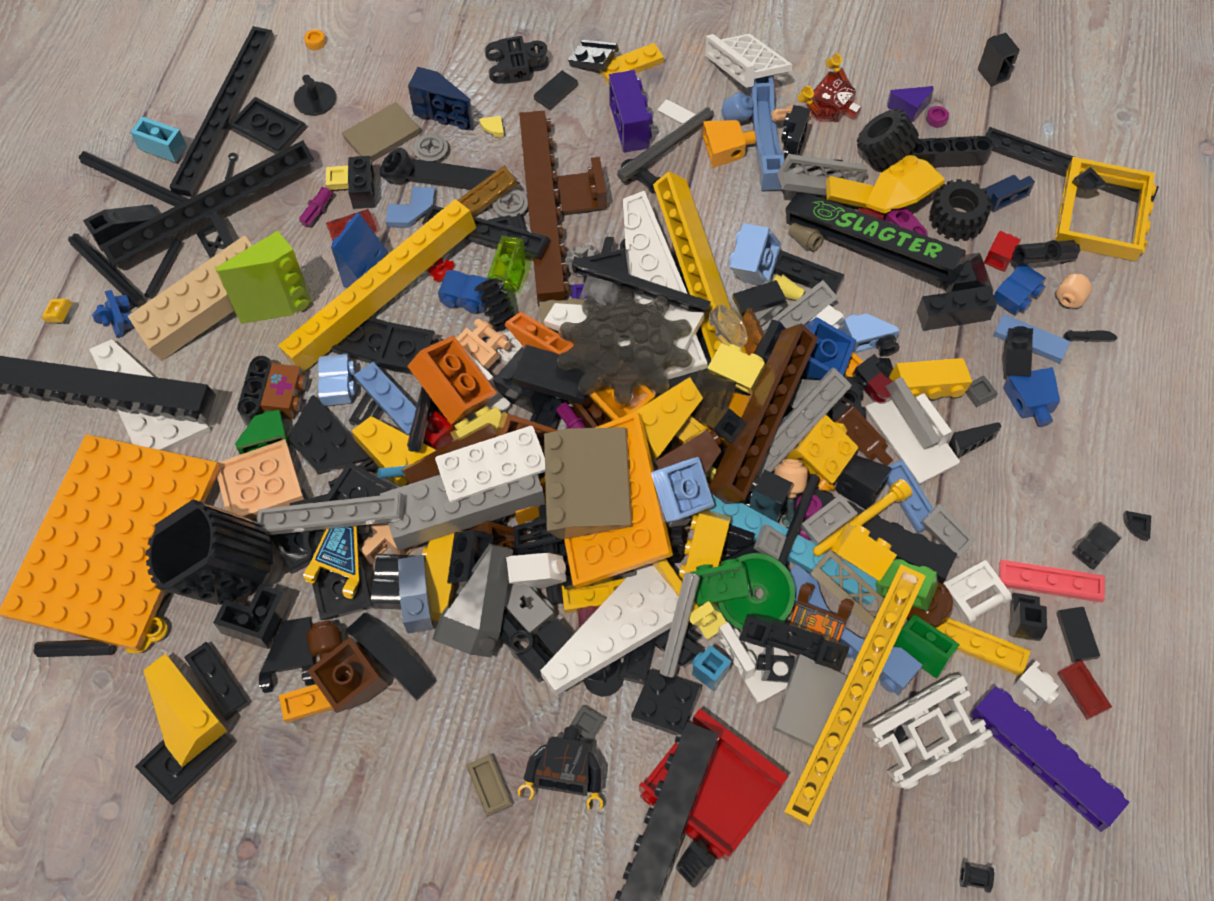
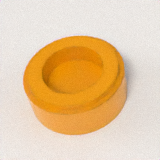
[304,29,326,50]

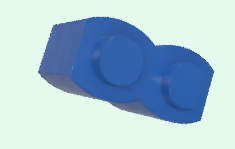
[994,265,1046,315]
[438,270,488,313]

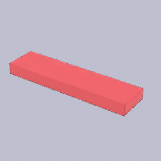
[998,560,1105,603]

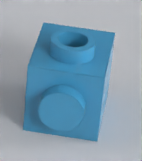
[692,645,731,691]

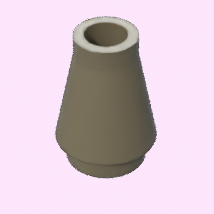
[788,223,823,251]

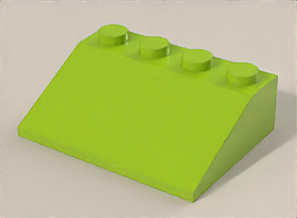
[215,231,313,324]

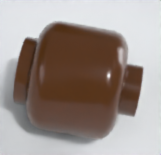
[306,621,343,660]

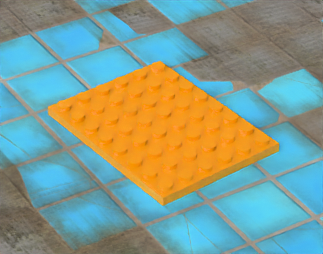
[0,434,220,652]

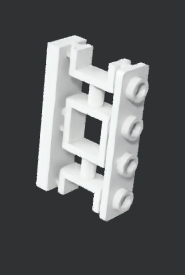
[862,675,993,789]

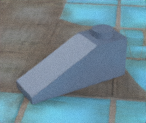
[398,555,434,634]

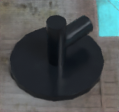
[293,75,336,116]

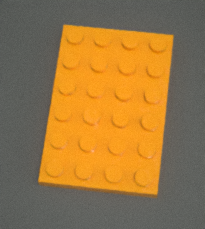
[564,412,673,588]

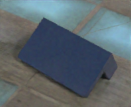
[984,175,1035,212]

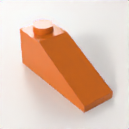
[505,311,576,357]

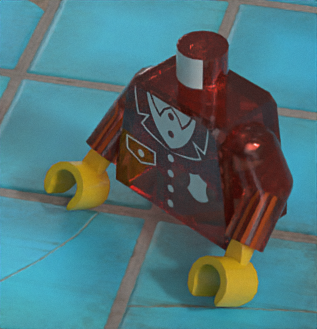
[798,53,862,122]

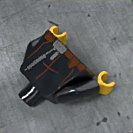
[518,727,603,810]

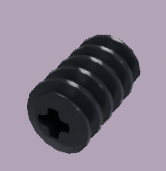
[474,278,516,331]

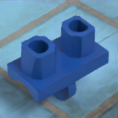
[92,290,135,338]

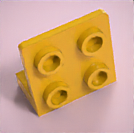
[785,414,858,484]

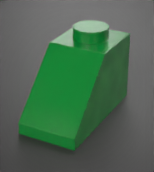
[235,410,290,455]

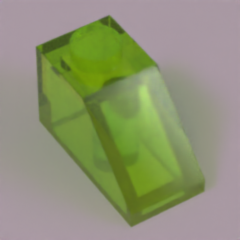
[487,235,525,292]

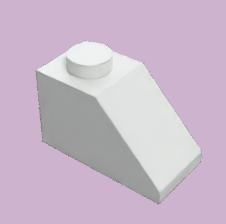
[506,553,566,589]

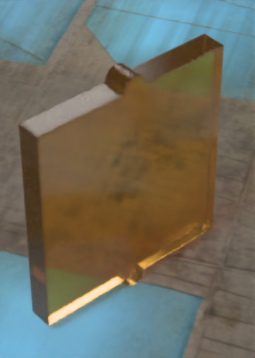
[738,308,764,356]

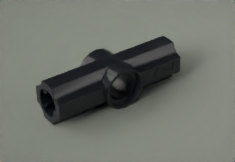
[1012,240,1080,266]
[499,609,550,682]

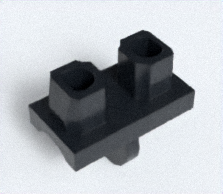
[654,622,701,668]

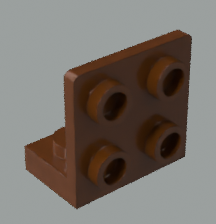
[557,157,607,214]

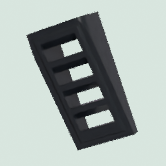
[948,422,1002,458]
[676,842,713,888]

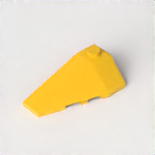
[143,653,227,767]

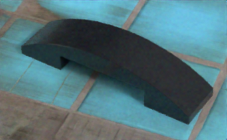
[345,613,436,701]
[739,614,850,671]

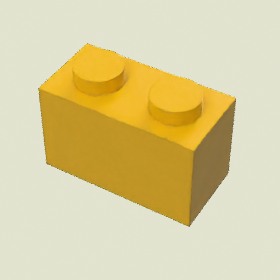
[830,524,897,581]

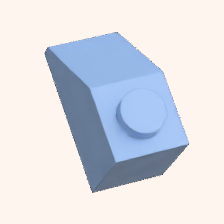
[841,313,899,353]

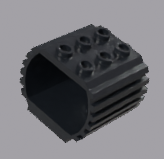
[146,499,272,605]

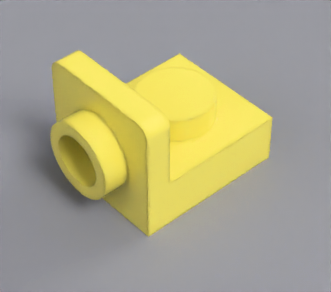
[689,601,727,639]

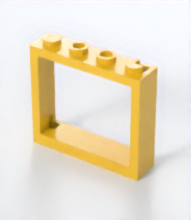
[1054,157,1157,261]

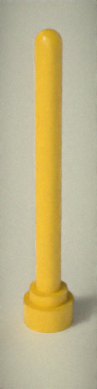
[813,479,912,556]

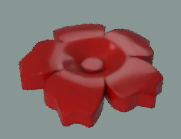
[427,258,455,282]

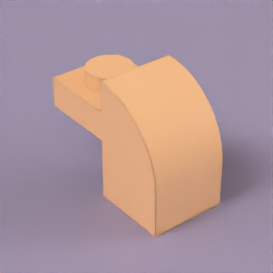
[360,523,419,566]

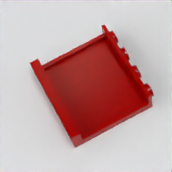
[639,708,789,862]

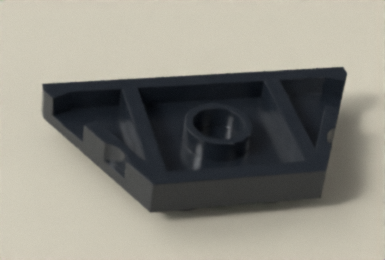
[287,395,370,475]

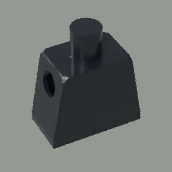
[835,455,892,509]

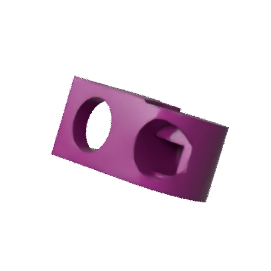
[884,207,928,236]

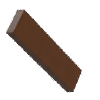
[401,423,497,485]

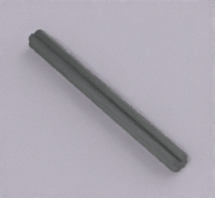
[617,107,714,181]

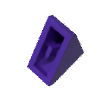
[887,86,934,122]

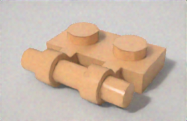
[456,318,511,370]

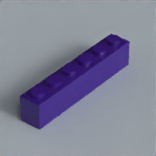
[969,686,1130,832]

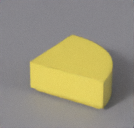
[479,116,504,138]

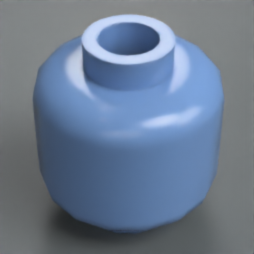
[721,92,754,123]

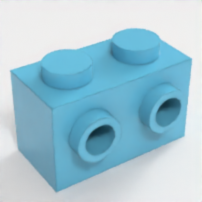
[130,117,187,162]

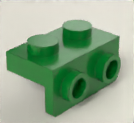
[690,559,751,606]

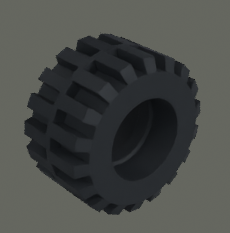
[857,109,919,168]
[929,179,992,241]

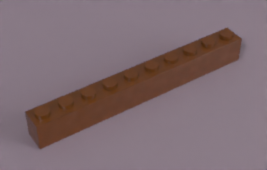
[519,110,569,307]

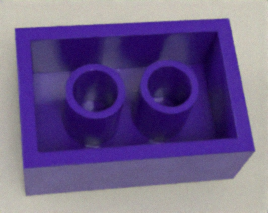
[609,70,653,153]

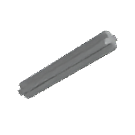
[660,572,700,677]

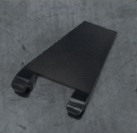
[259,617,315,693]

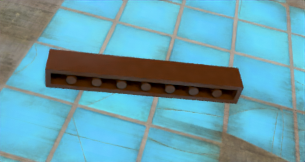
[709,323,818,504]

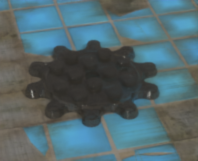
[557,288,692,404]

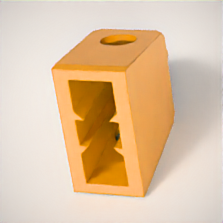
[702,120,756,168]

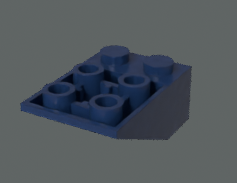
[408,67,474,131]

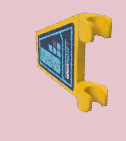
[303,526,359,599]

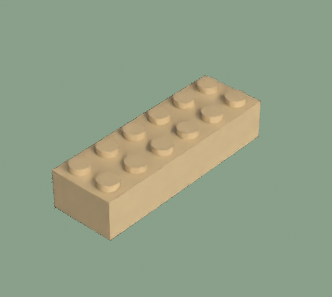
[128,235,253,361]

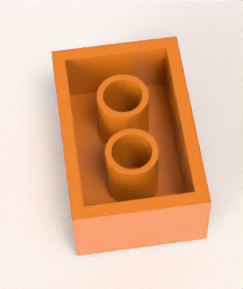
[407,335,497,425]

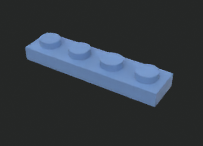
[354,362,429,436]

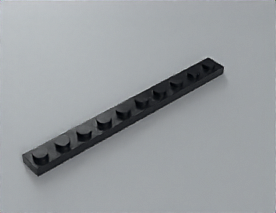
[169,26,274,197]

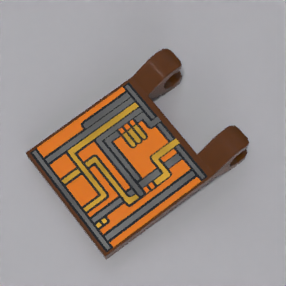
[790,582,854,660]

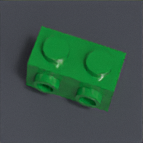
[893,614,960,679]

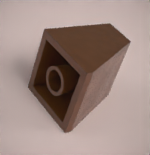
[655,428,722,475]

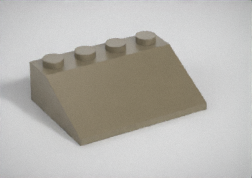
[544,427,632,540]

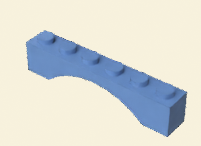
[748,75,784,190]
[790,565,922,696]

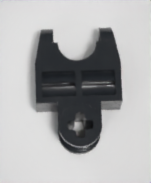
[484,36,549,84]

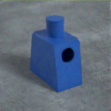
[1003,367,1060,426]

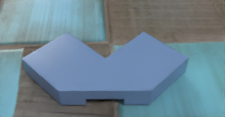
[386,187,435,227]

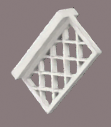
[705,34,792,88]

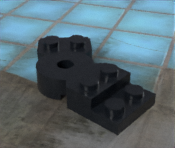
[303,461,393,621]

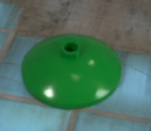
[718,553,796,630]

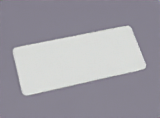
[658,100,696,123]

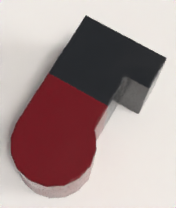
[852,354,893,404]

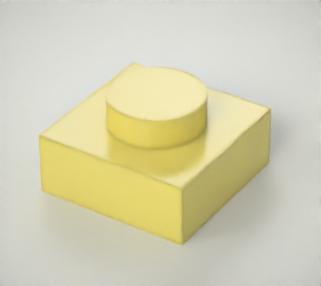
[326,166,348,190]

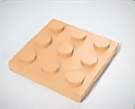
[217,439,304,520]

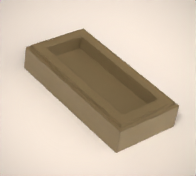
[466,754,512,817]

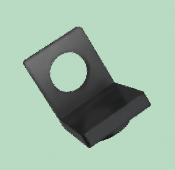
[757,644,794,683]

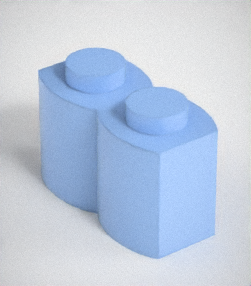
[318,354,356,406]

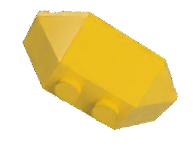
[866,155,945,213]

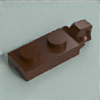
[833,405,893,466]

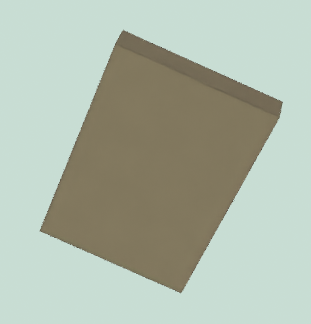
[342,102,421,161]

